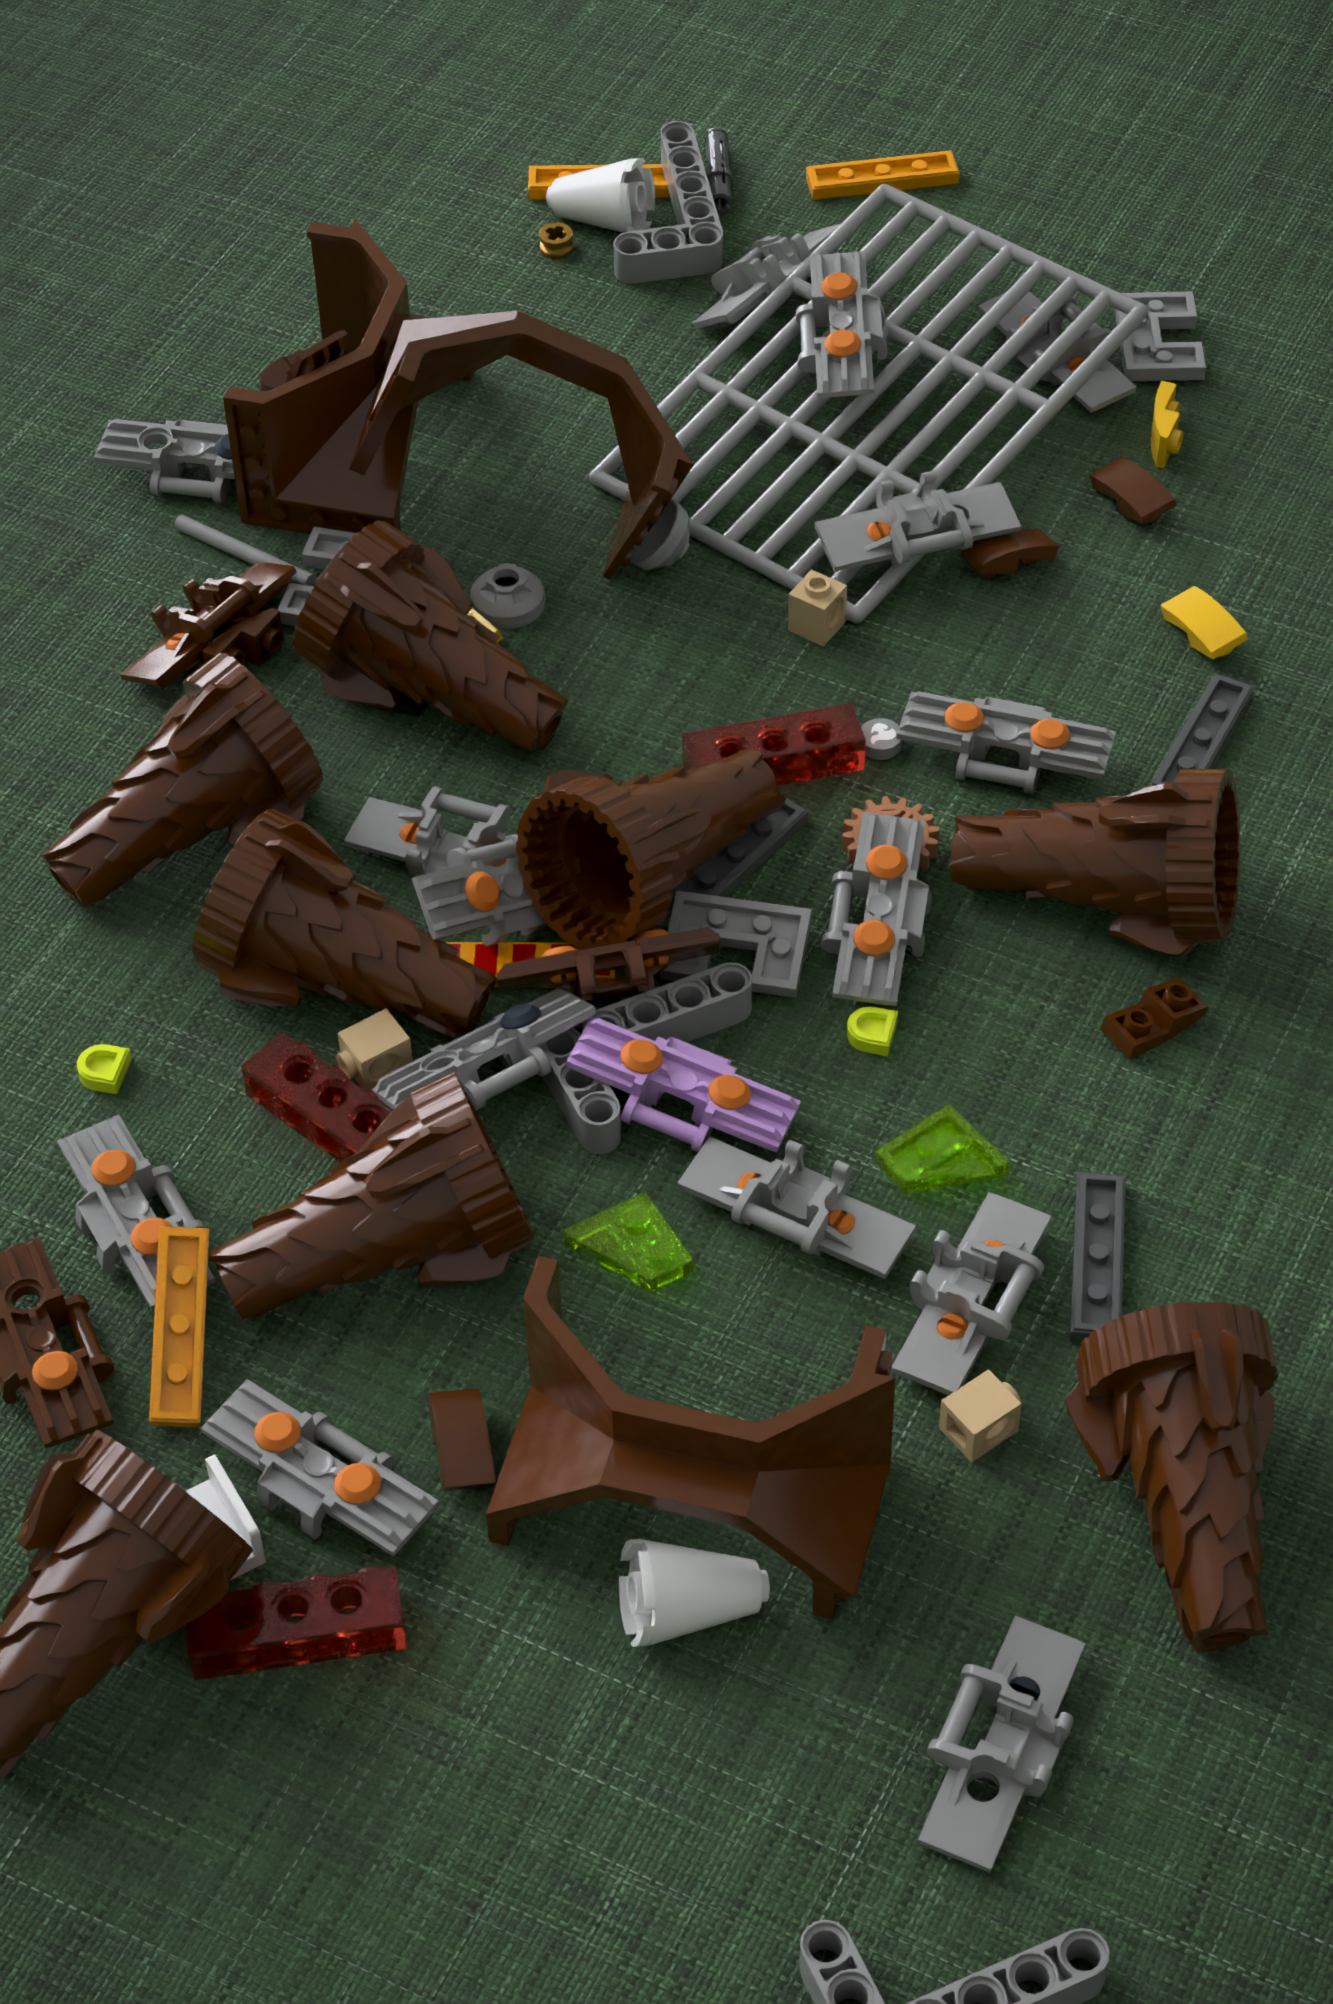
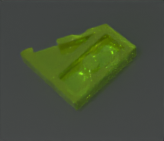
[875,1104,1010,1193]
[563,1192,694,1291]

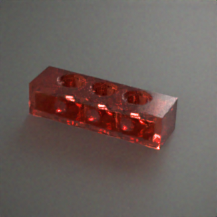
[682,703,866,786]
[241,1032,392,1162]
[186,1567,407,1680]

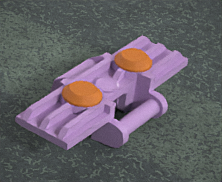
[565,1016,801,1153]

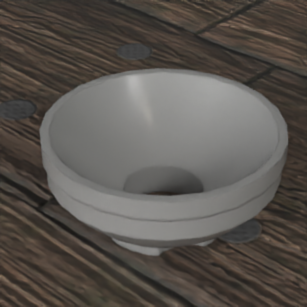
[629,499,691,570]
[470,563,546,629]

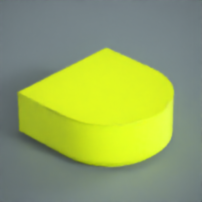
[847,1006,898,1057]
[77,1044,132,1095]

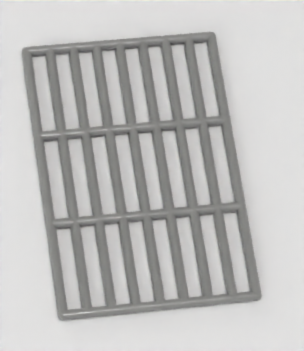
[589,184,1149,624]

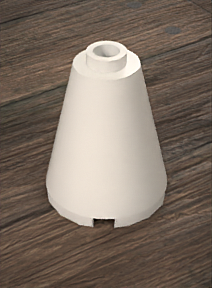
[546,158,655,233]
[619,1539,770,1647]

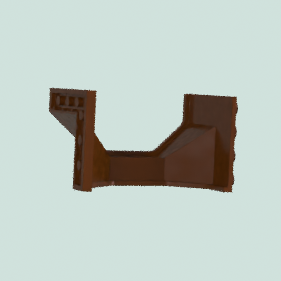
[223,218,474,534]
[349,311,694,579]
[486,1256,896,1619]

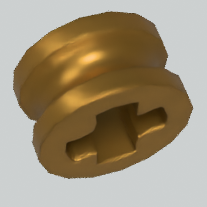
[539,222,574,259]

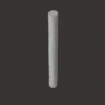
[174,514,315,586]

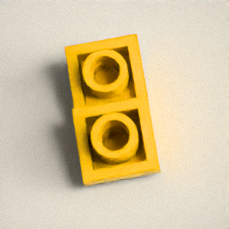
[1151,381,1184,469]
[1160,586,1248,659]

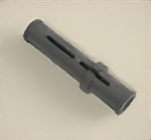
[704,127,734,214]

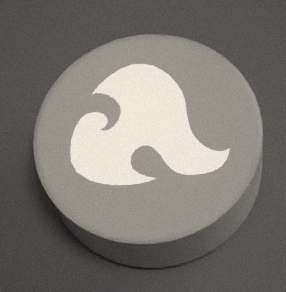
[859,718,902,760]

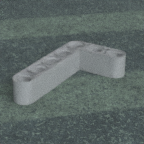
[614,121,723,284]
[540,962,752,1154]
[799,1920,1110,2004]

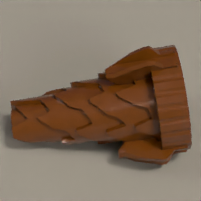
[293,520,569,751]
[40,653,324,905]
[516,749,786,949]
[950,769,1241,957]
[192,809,497,1038]
[210,1072,535,1319]
[1066,1302,1278,1652]
[0,1430,253,1779]

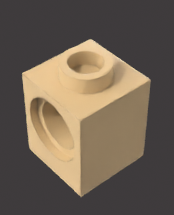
[788,569,847,647]
[336,1009,413,1092]
[939,1369,1022,1463]

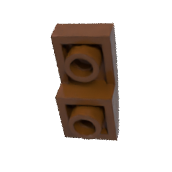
[1090,457,1176,525]
[960,529,1059,578]
[203,608,284,667]
[1101,977,1209,1059]
[428,1388,496,1491]

